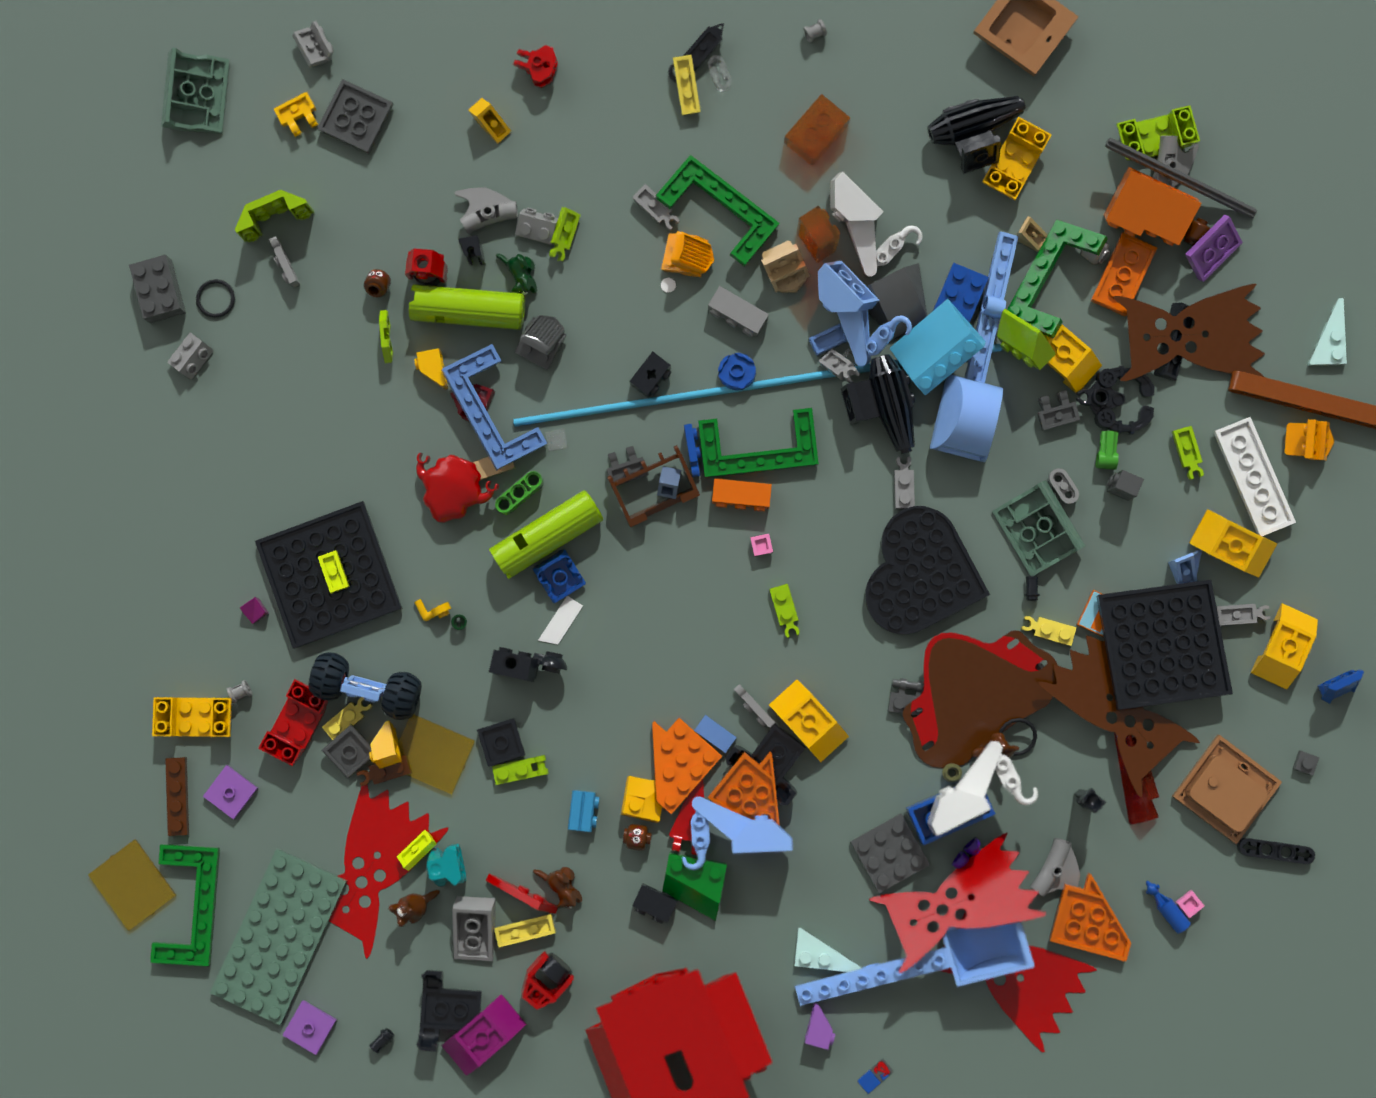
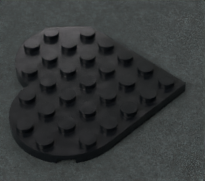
[865,506,990,635]

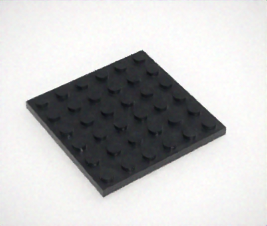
[255,501,403,649]
[1096,580,1233,710]

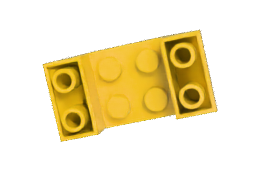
[982,117,1052,200]
[1043,324,1102,393]
[1189,509,1277,578]
[1251,603,1318,689]
[769,679,849,763]
[152,697,232,737]

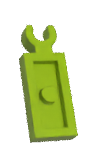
[549,207,581,261]
[1172,426,1204,480]
[769,584,799,638]

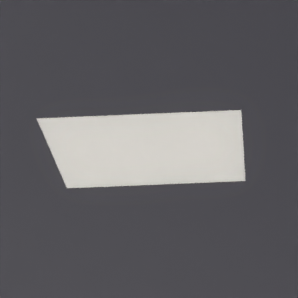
[538,596,583,644]

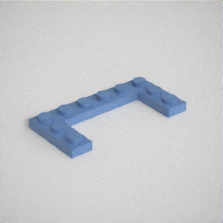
[441,344,547,471]

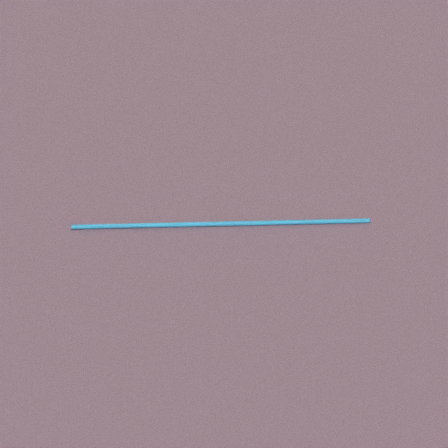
[513,343,1002,426]

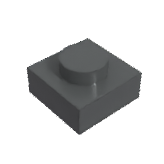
[1293,751,1320,776]

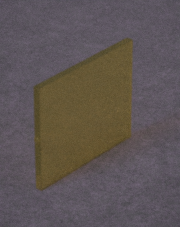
[398,715,475,794]
[88,839,176,931]

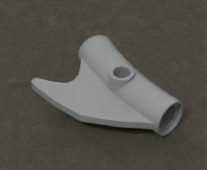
[1153,136,1199,187]
[455,187,518,234]
[1030,838,1080,897]

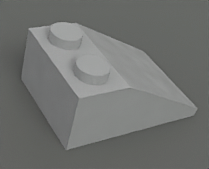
[452,896,496,961]

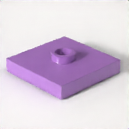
[203,765,258,820]
[282,1000,337,1055]

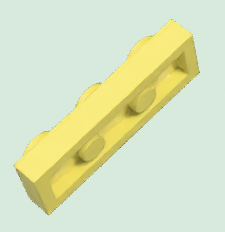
[673,55,701,115]
[494,913,556,947]

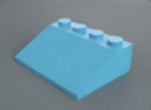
[890,299,986,395]

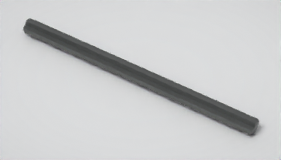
[1105,138,1257,218]

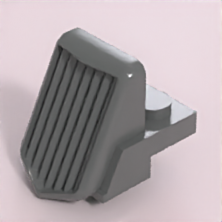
[515,315,567,370]

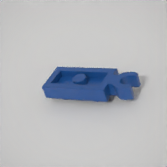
[684,424,701,477]

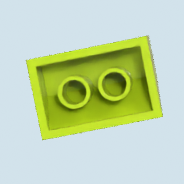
[997,309,1056,370]

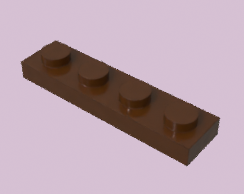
[165,757,189,836]

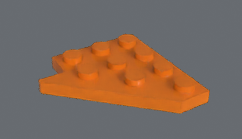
[652,718,722,815]
[708,752,780,826]
[1049,873,1131,962]

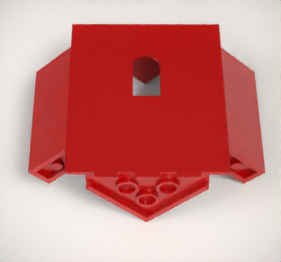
[585,967,773,1098]

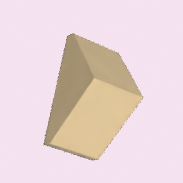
[1016,216,1048,252]

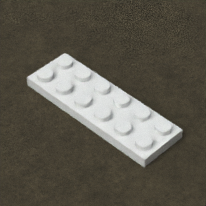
[1213,417,1296,536]

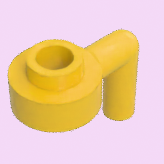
[414,599,452,621]

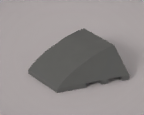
[867,263,927,339]

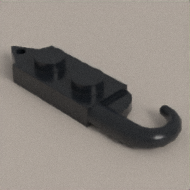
[668,23,724,83]

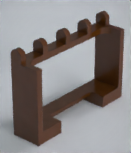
[607,445,700,527]

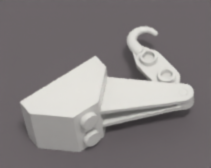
[830,172,923,276]
[927,741,1038,836]

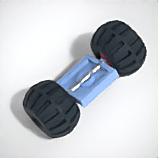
[308,653,422,720]

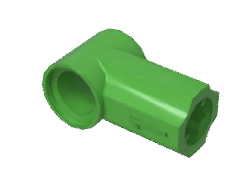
[1096,431,1119,470]

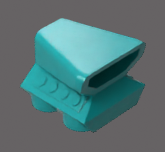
[427,844,466,887]

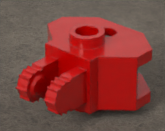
[513,45,558,88]

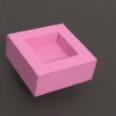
[750,534,773,557]
[1176,890,1204,918]

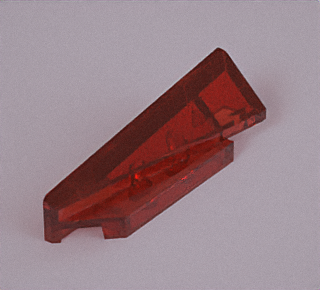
[1114,733,1159,825]

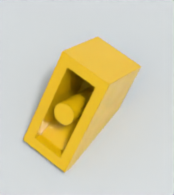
[468,98,511,144]
[414,348,448,389]
[369,720,402,769]

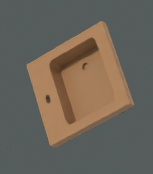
[973,0,1079,77]
[1172,735,1282,844]

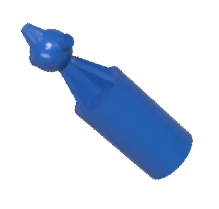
[1146,881,1191,934]

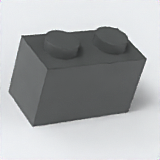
[1107,470,1144,501]

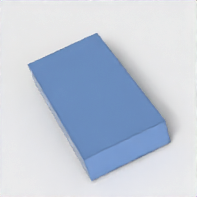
[808,323,848,356]
[694,715,737,753]

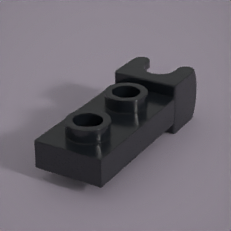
[1074,788,1106,813]

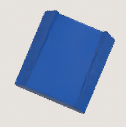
[532,549,586,603]
[1317,669,1364,704]

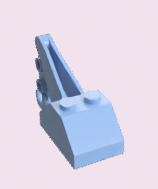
[818,261,912,366]
[682,797,793,870]

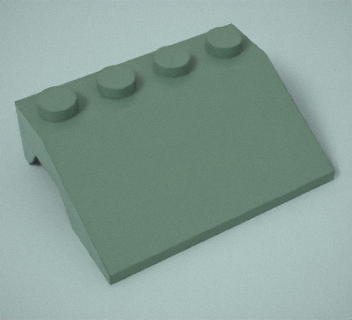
[161,47,229,133]
[992,480,1085,576]

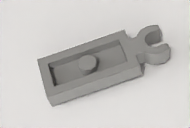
[632,184,680,231]
[269,236,301,288]
[818,349,860,383]
[894,457,915,509]
[1216,604,1270,626]
[734,684,775,728]

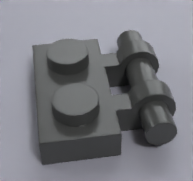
[888,678,924,716]

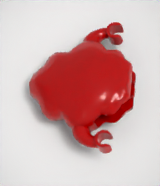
[416,453,499,523]

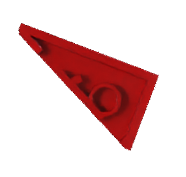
[486,874,558,914]

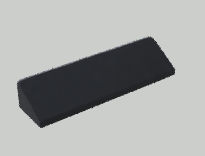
[1154,303,1193,381]

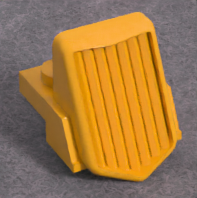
[661,231,714,277]
[1285,419,1335,461]

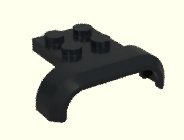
[726,724,806,806]
[416,970,482,1052]

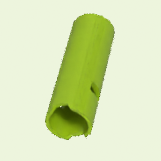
[409,284,525,330]
[489,490,603,579]

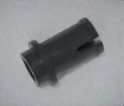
[1024,576,1040,601]
[369,1028,394,1054]

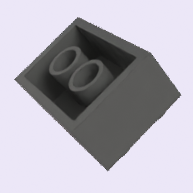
[129,254,186,323]

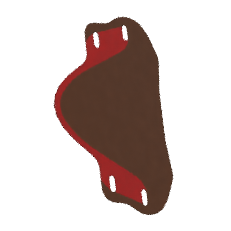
[903,630,1058,768]

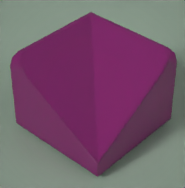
[240,597,269,624]

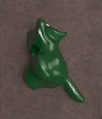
[496,254,537,295]

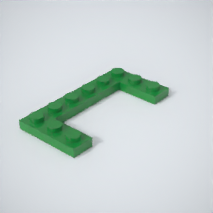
[655,155,780,267]
[1007,219,1108,338]
[698,408,819,478]
[150,844,220,966]

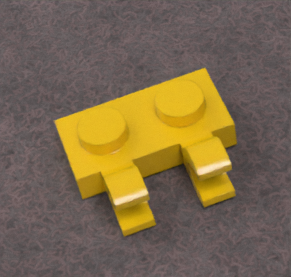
[274,91,318,137]

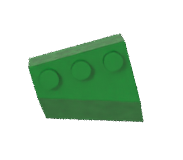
[662,852,727,921]

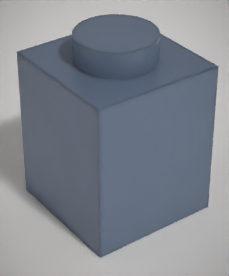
[657,466,681,499]

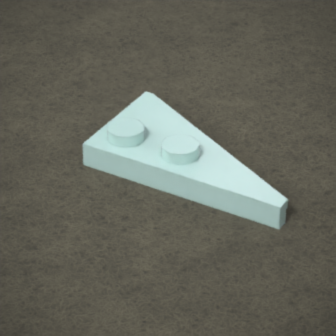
[1308,298,1347,366]
[794,927,862,972]

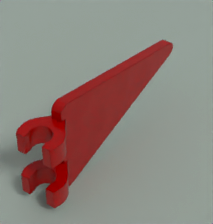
[669,779,704,855]

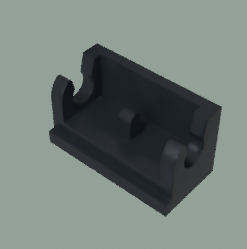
[459,235,486,265]

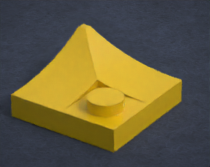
[621,776,662,823]

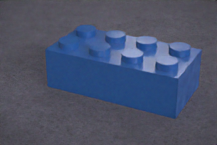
[933,263,989,323]
[906,786,995,845]

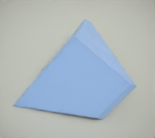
[1168,549,1202,584]

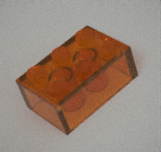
[784,94,850,167]
[796,205,840,263]

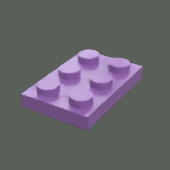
[1185,215,1243,282]

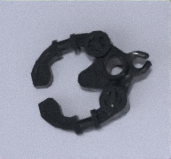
[1076,366,1154,435]

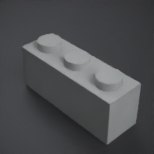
[708,286,769,337]

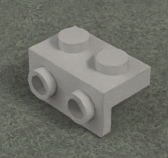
[292,21,333,68]
[515,208,558,245]
[167,333,214,380]

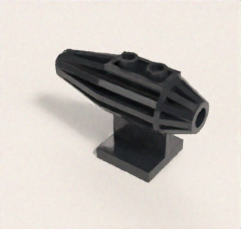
[927,96,1026,174]
[841,354,915,454]

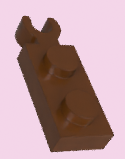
[357,754,412,786]

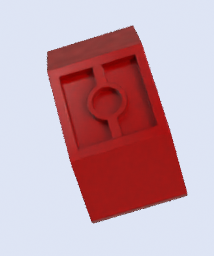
[258,679,328,766]

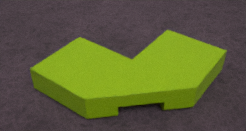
[379,310,393,363]

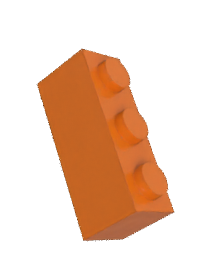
[712,478,772,512]

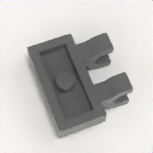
[1037,390,1080,431]
[607,446,649,485]

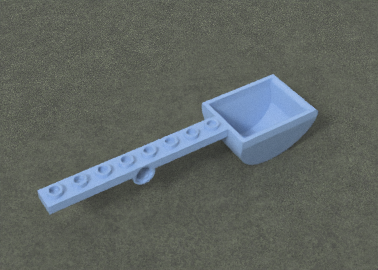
[930,231,1019,462]
[795,921,1035,1006]

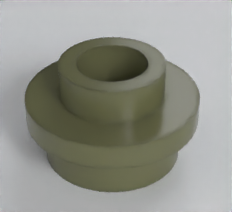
[942,763,962,783]

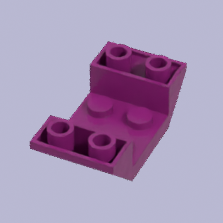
[442,994,526,1076]

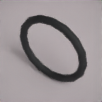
[196,279,235,318]
[999,718,1037,756]

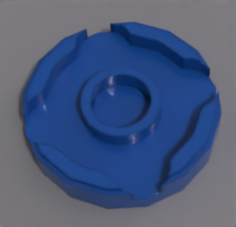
[718,353,756,390]

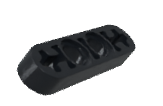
[1237,838,1315,864]

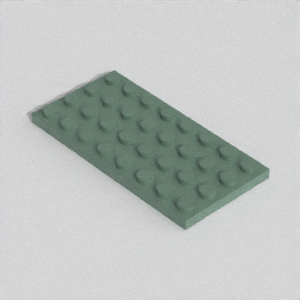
[210,849,347,1025]

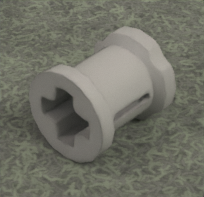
[803,19,827,43]
[227,680,252,703]

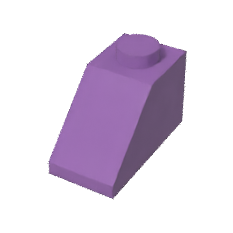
[804,1002,835,1050]

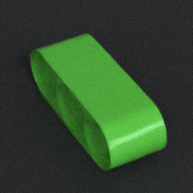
[495,471,543,515]

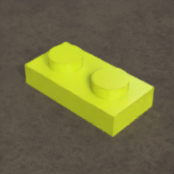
[318,550,350,593]
[397,830,437,871]

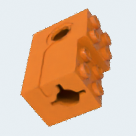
[1104,167,1202,246]

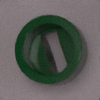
[451,614,467,630]

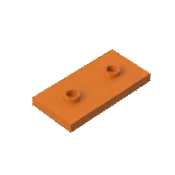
[1091,232,1157,317]

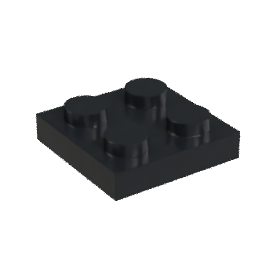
[477,718,526,767]

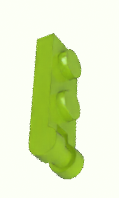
[492,755,549,785]

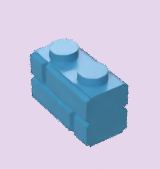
[568,790,600,832]

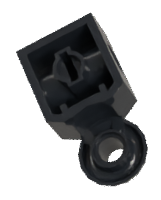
[489,647,567,682]

